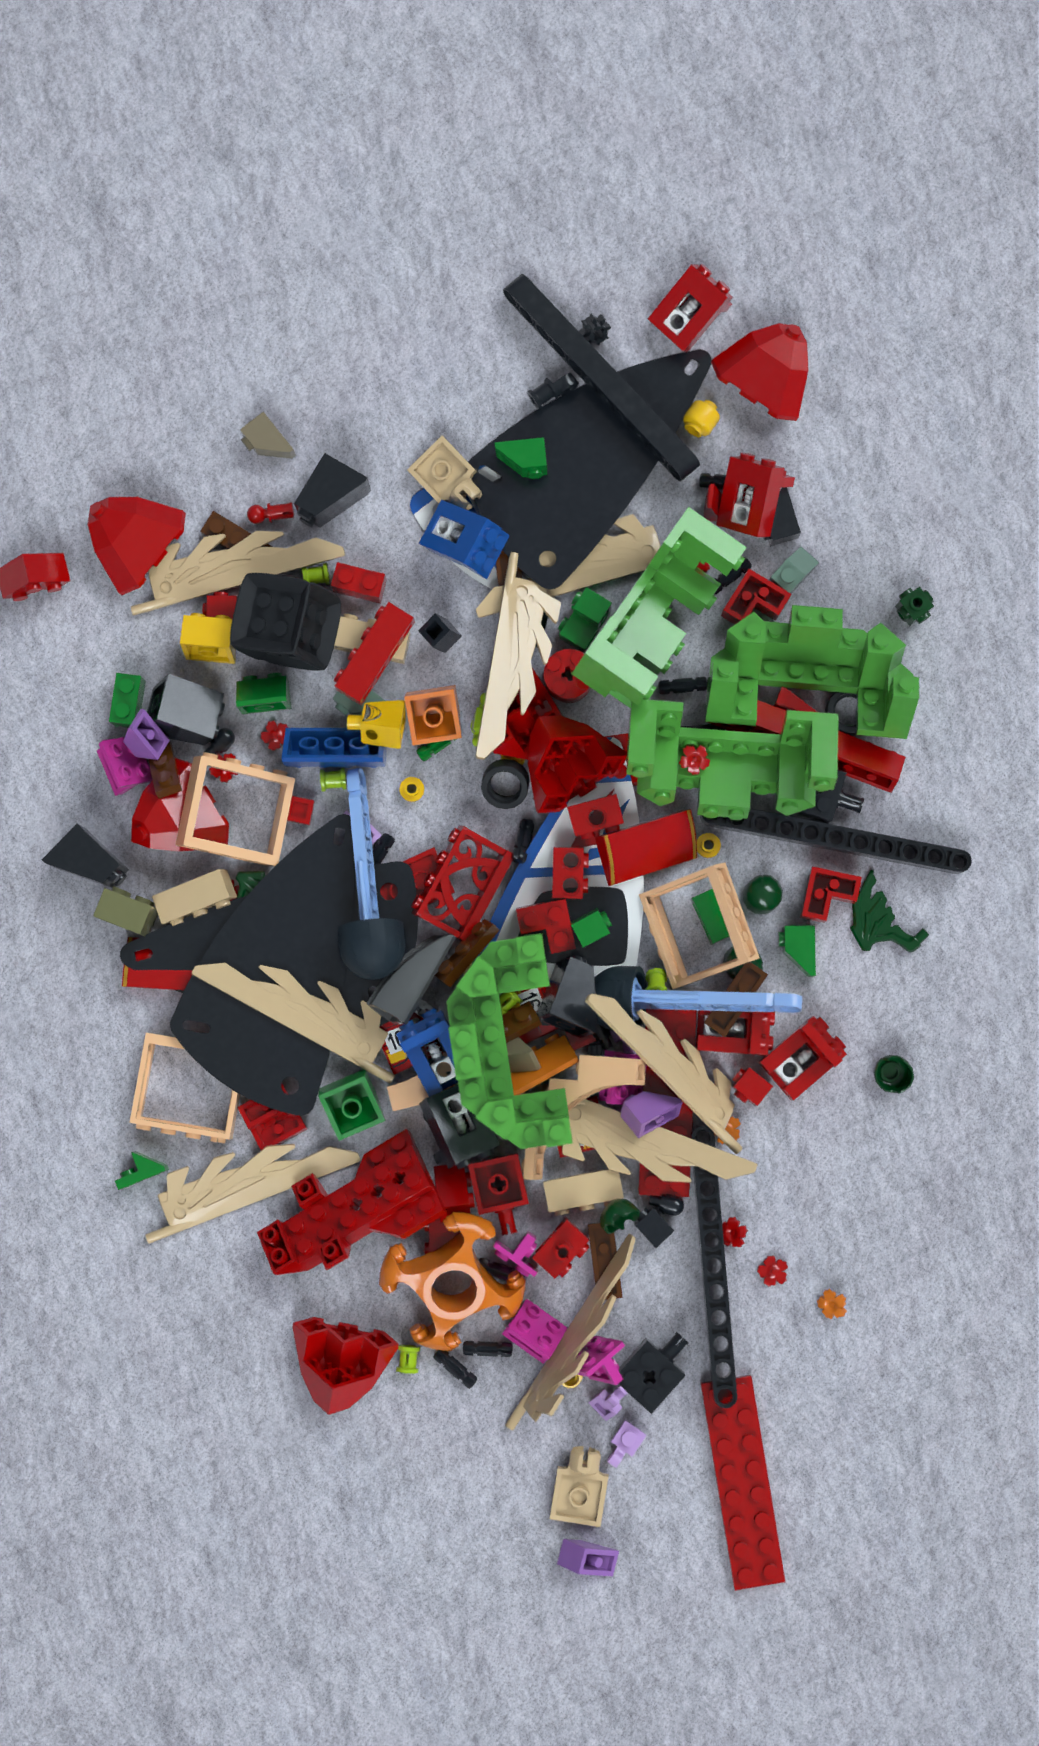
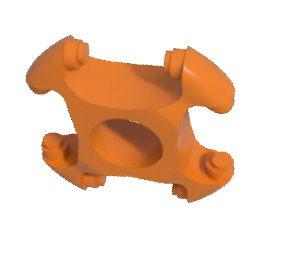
[379,1212,526,1351]

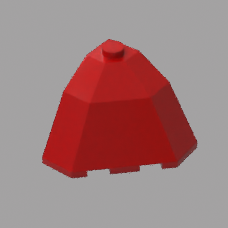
[711,323,808,421]
[87,497,186,596]
[493,667,563,760]
[528,715,627,813]
[131,758,229,852]
[292,1317,399,1415]

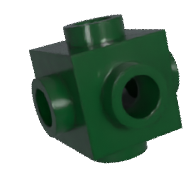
[895,586,934,626]

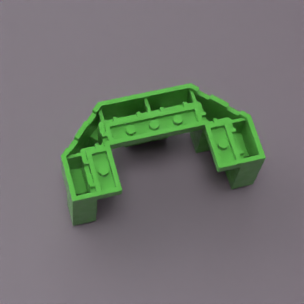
[572,507,747,709]
[705,605,919,739]
[626,699,838,820]
[446,934,573,1149]

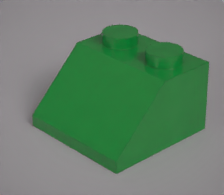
[236,673,292,715]
[318,1069,385,1141]

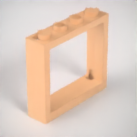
[176,752,295,866]
[639,862,760,989]
[129,1033,240,1143]

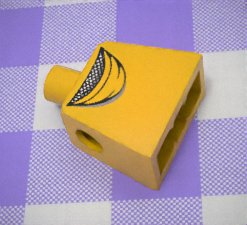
[347,700,406,749]

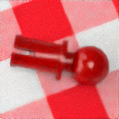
[247,502,294,524]

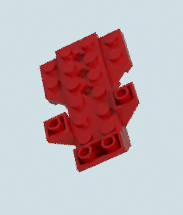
[257,1129,447,1275]

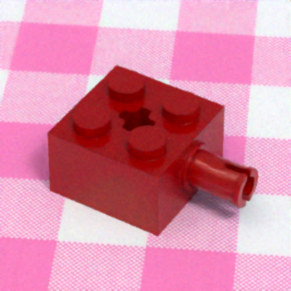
[468,1153,529,1236]
[532,1217,590,1279]

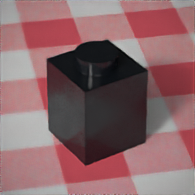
[418,613,462,653]
[634,1207,674,1248]

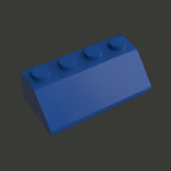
[281,728,387,768]

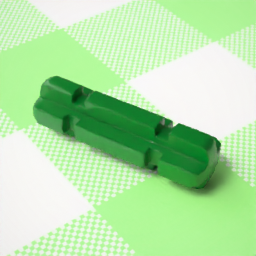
[416,739,457,762]

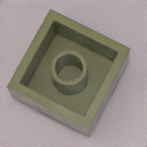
[93,886,158,936]

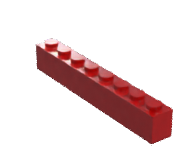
[707,700,906,793]

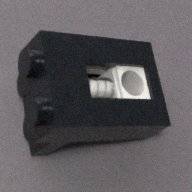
[419,1085,500,1170]

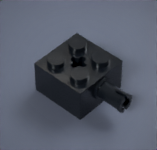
[795,770,864,824]
[618,1332,689,1414]

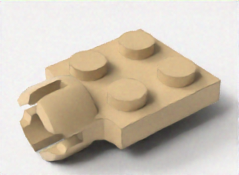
[407,435,482,510]
[550,1446,608,1527]

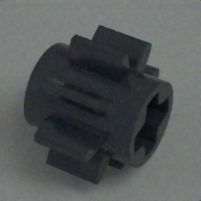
[579,313,611,346]

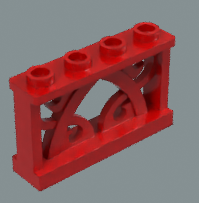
[411,825,513,941]

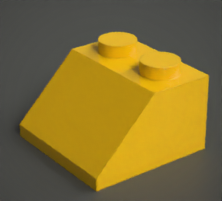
[180,613,236,664]

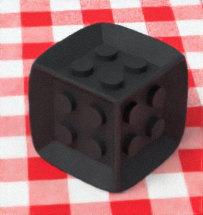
[230,573,341,671]

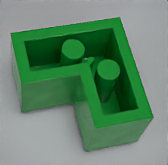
[558,587,612,654]

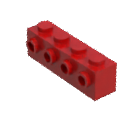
[334,602,415,706]

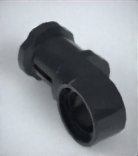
[527,373,579,410]

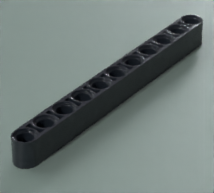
[503,274,700,482]
[700,809,972,874]
[691,1126,737,1409]

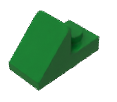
[115,1151,169,1190]

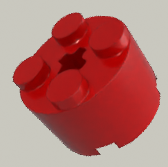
[544,649,591,703]

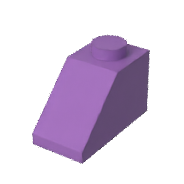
[123,709,170,760]
[620,1091,682,1138]
[557,1539,619,1576]

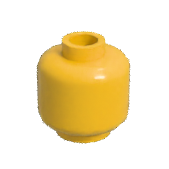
[683,400,720,438]

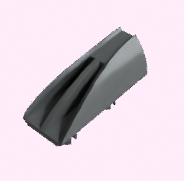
[366,935,456,1025]

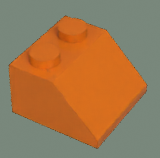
[404,685,462,746]

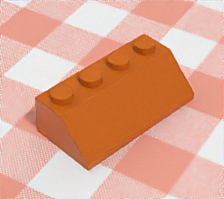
[511,1033,579,1095]

